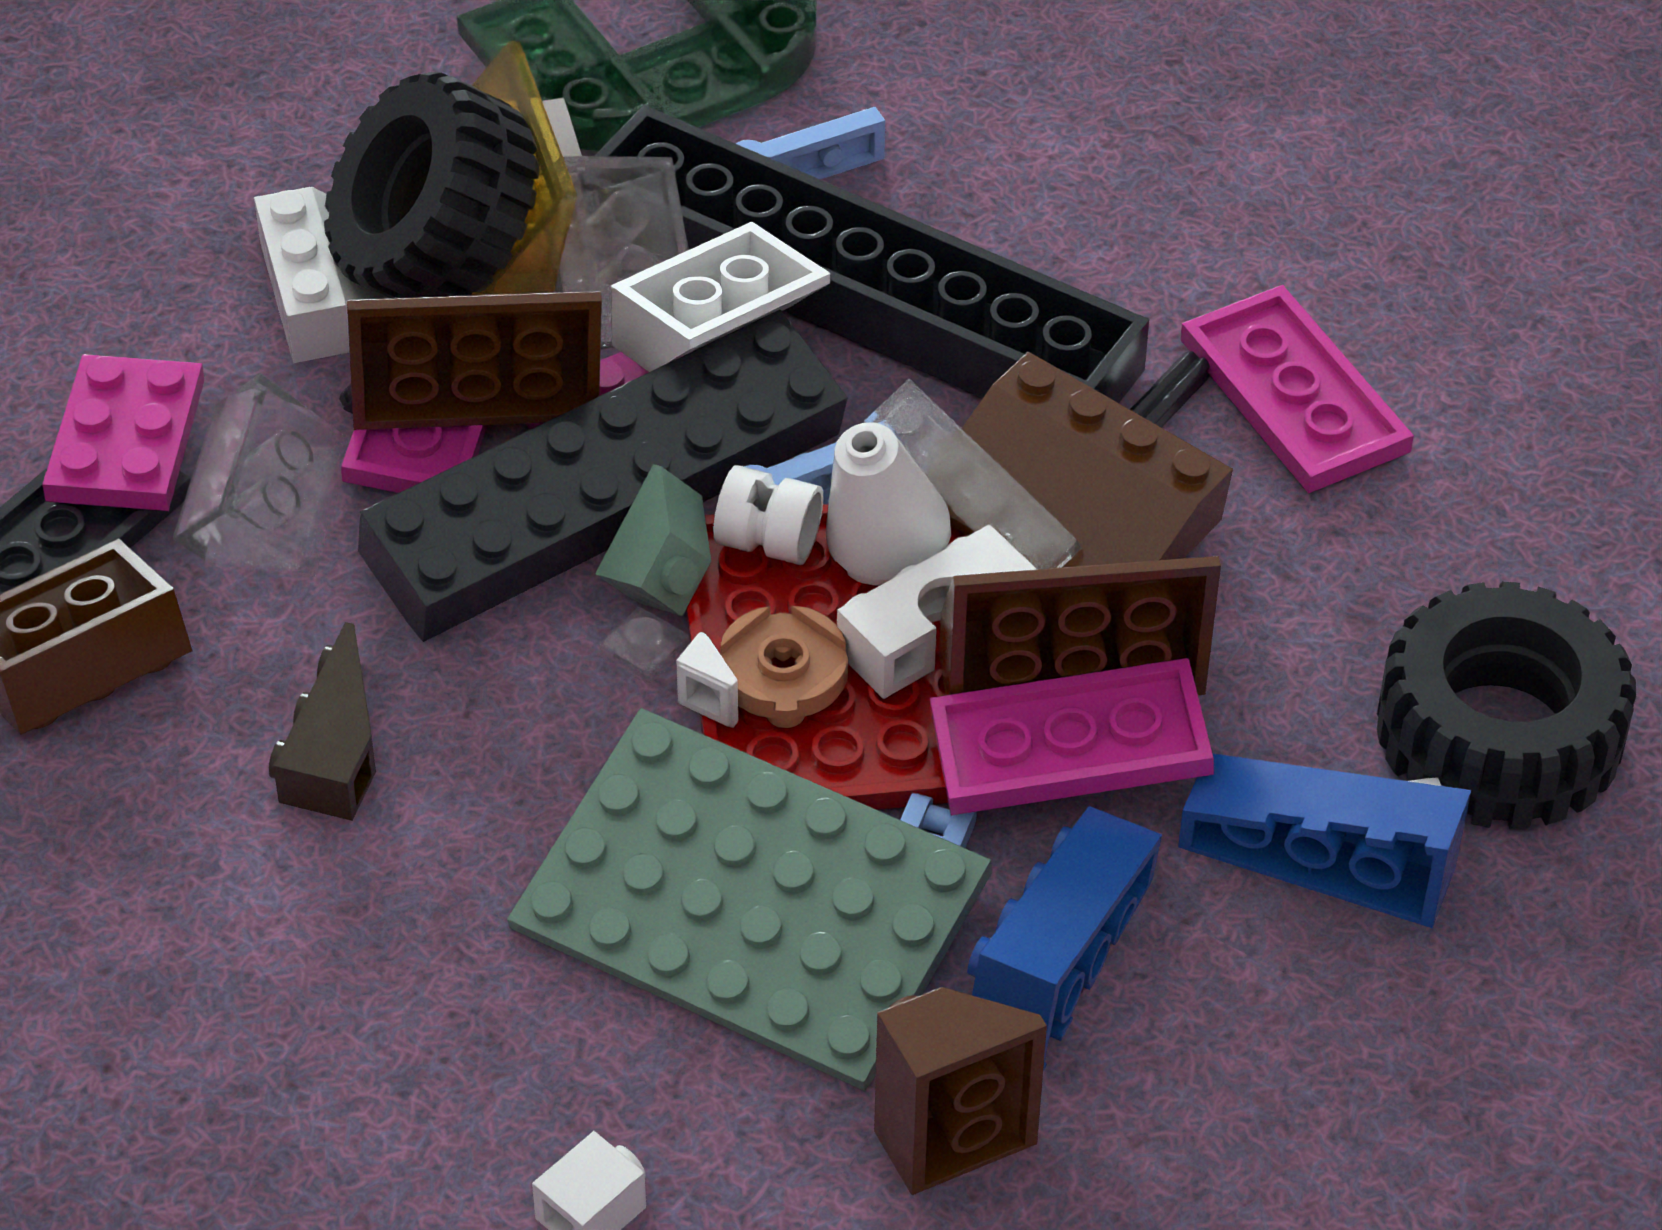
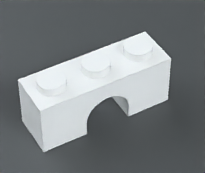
[837,524,1036,699]

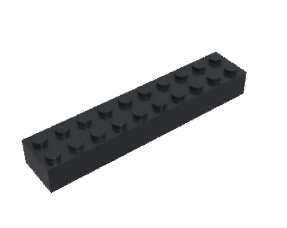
[580,105,1150,403]

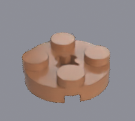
[720,606,848,728]

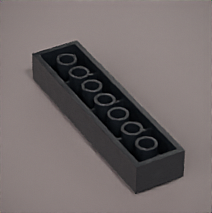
[358,310,848,642]

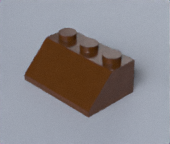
[0,539,193,735]
[874,987,1047,1195]

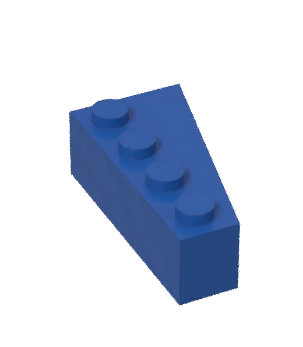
[1178,753,1471,928]
[967,806,1162,1071]

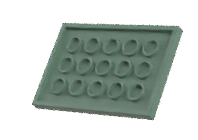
[507,708,992,1091]

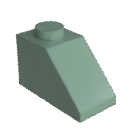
[595,464,711,616]

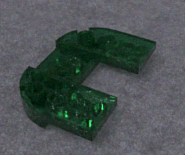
[457,0,817,151]

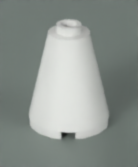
[826,422,951,586]

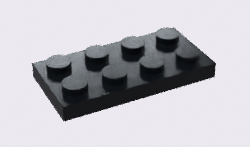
[0,467,193,594]

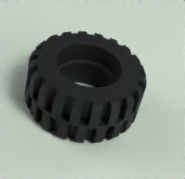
[324,72,539,299]
[1377,581,1636,829]

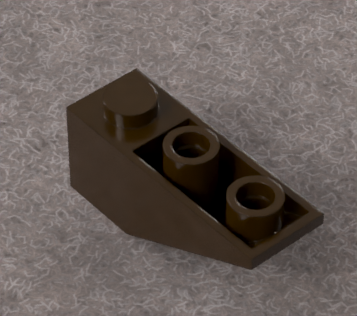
[269,622,376,821]

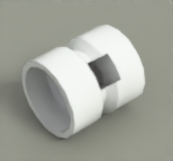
[713,465,823,565]

